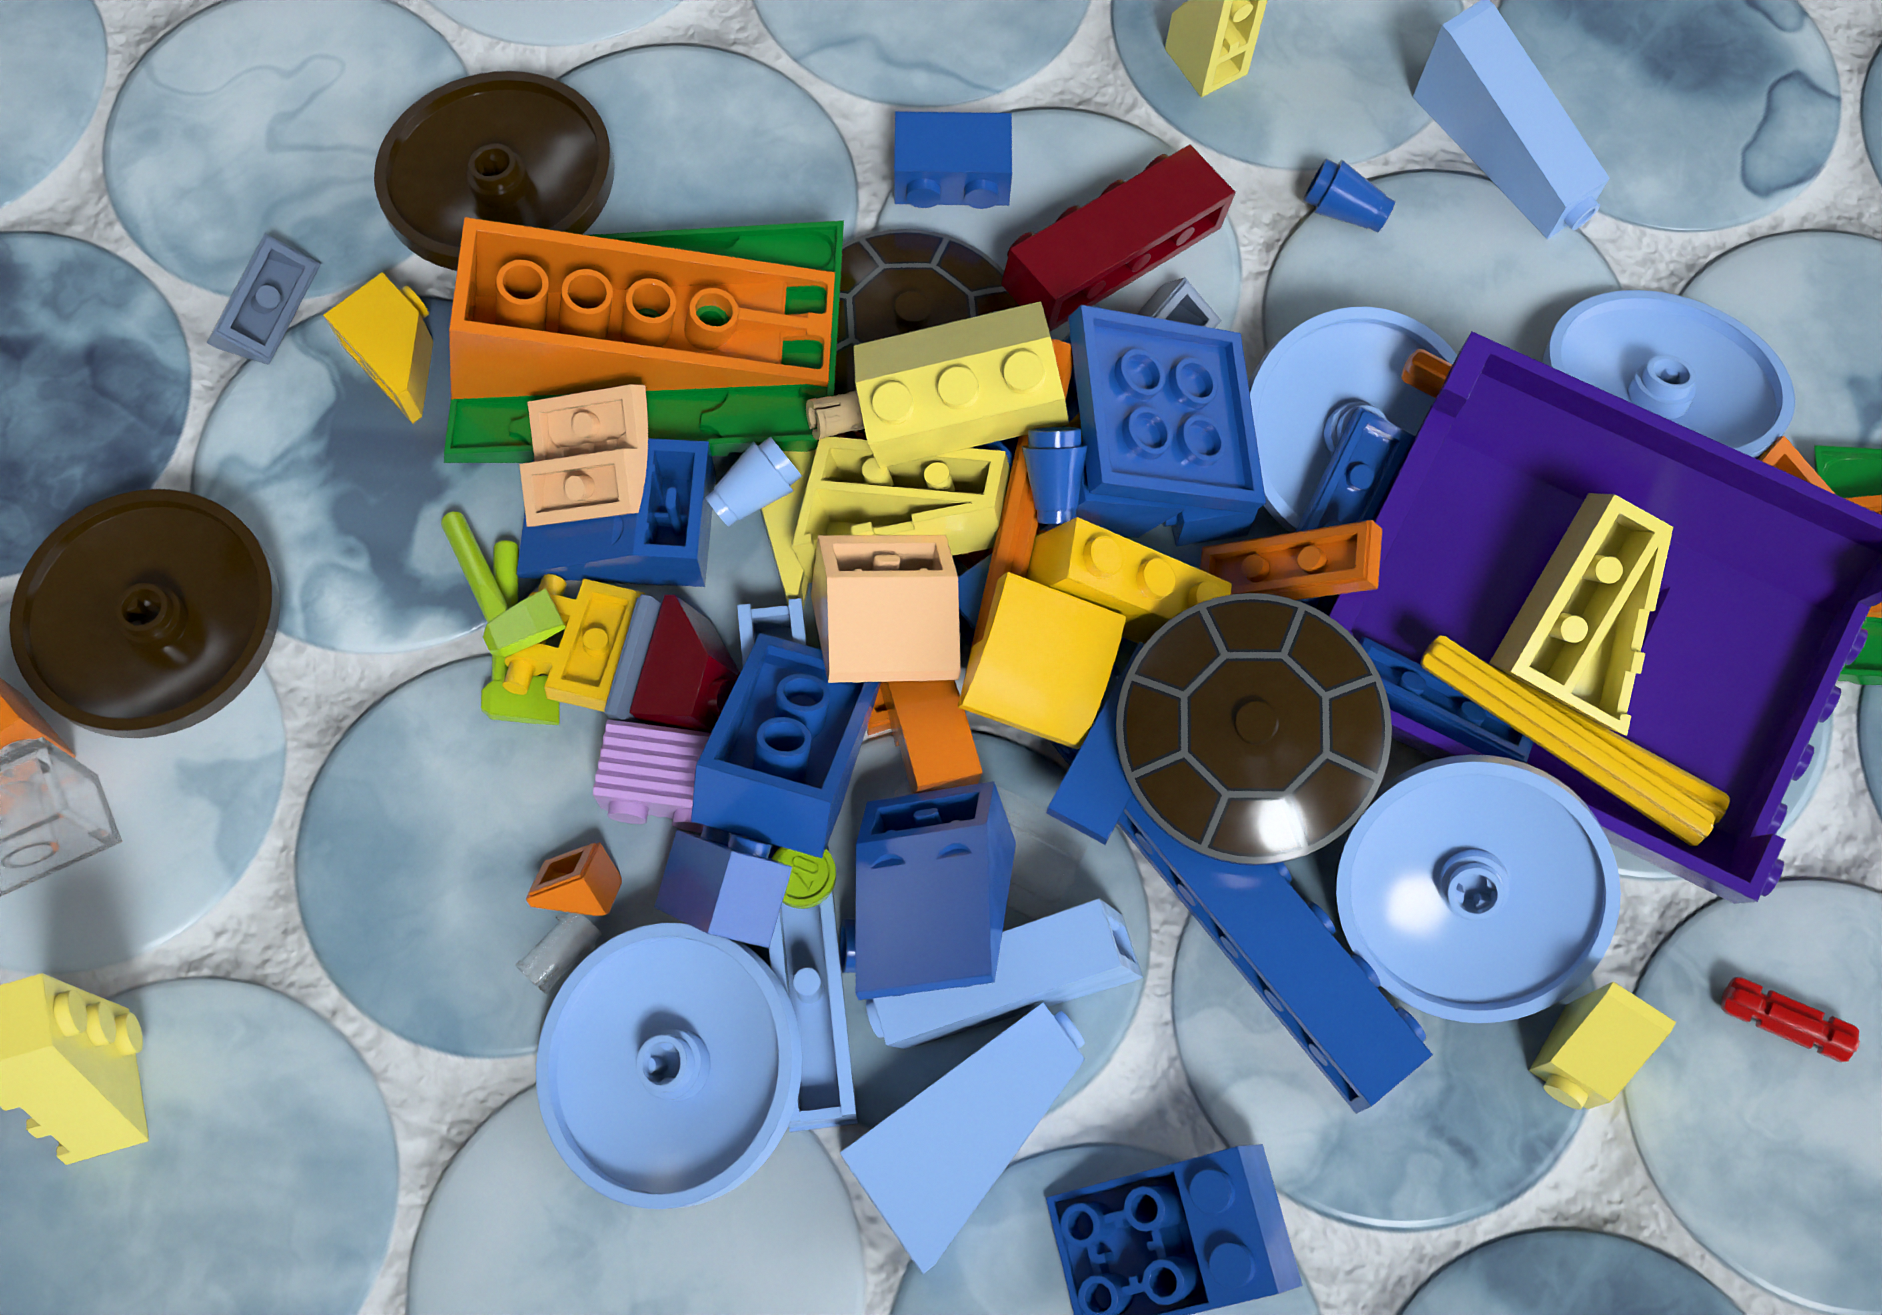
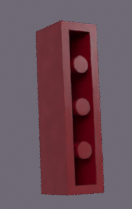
[1001,144,1236,332]

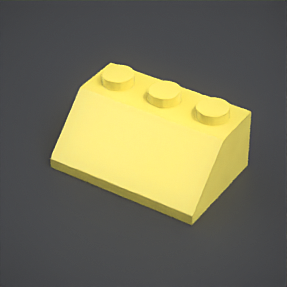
[854,301,1069,468]

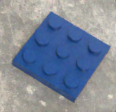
[1068,305,1266,513]

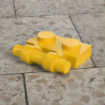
[502,574,645,712]

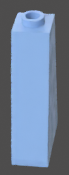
[1413,0,1609,239]
[866,899,1143,1049]
[840,1003,1085,1275]

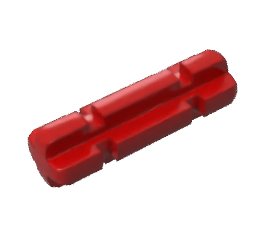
[1721,977,1860,1063]

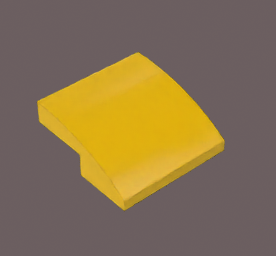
[958,572,1127,750]

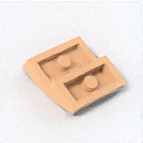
[519,384,648,527]

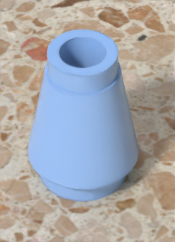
[705,437,802,527]

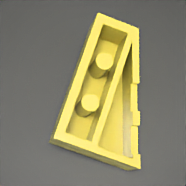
[791,437,1011,583]
[1489,493,1673,736]
[0,973,149,1165]

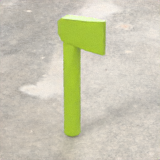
[441,511,566,657]
[481,540,559,725]

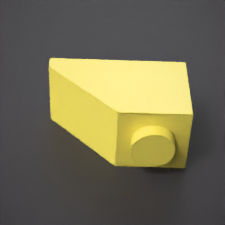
[1529,982,1676,1110]

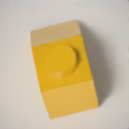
[323,272,433,424]

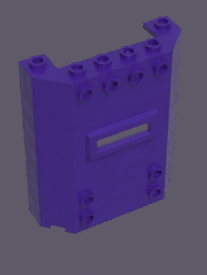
[1328,331,1882,904]

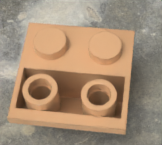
[811,535,961,683]

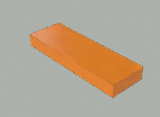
[1200,520,1382,600]

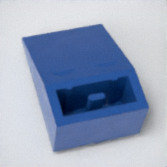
[517,439,716,587]
[855,781,1016,1000]
[1046,1144,1303,1315]

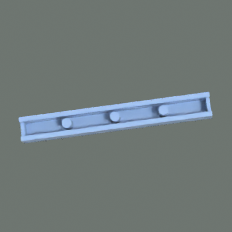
[737,598,858,1133]

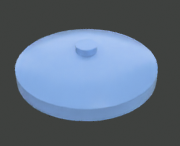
[1542,290,1795,459]
[1248,307,1457,533]
[1336,755,1621,1023]
[536,923,802,1209]

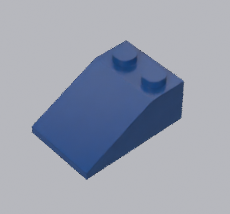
[691,633,881,858]

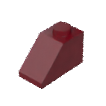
[629,595,740,733]

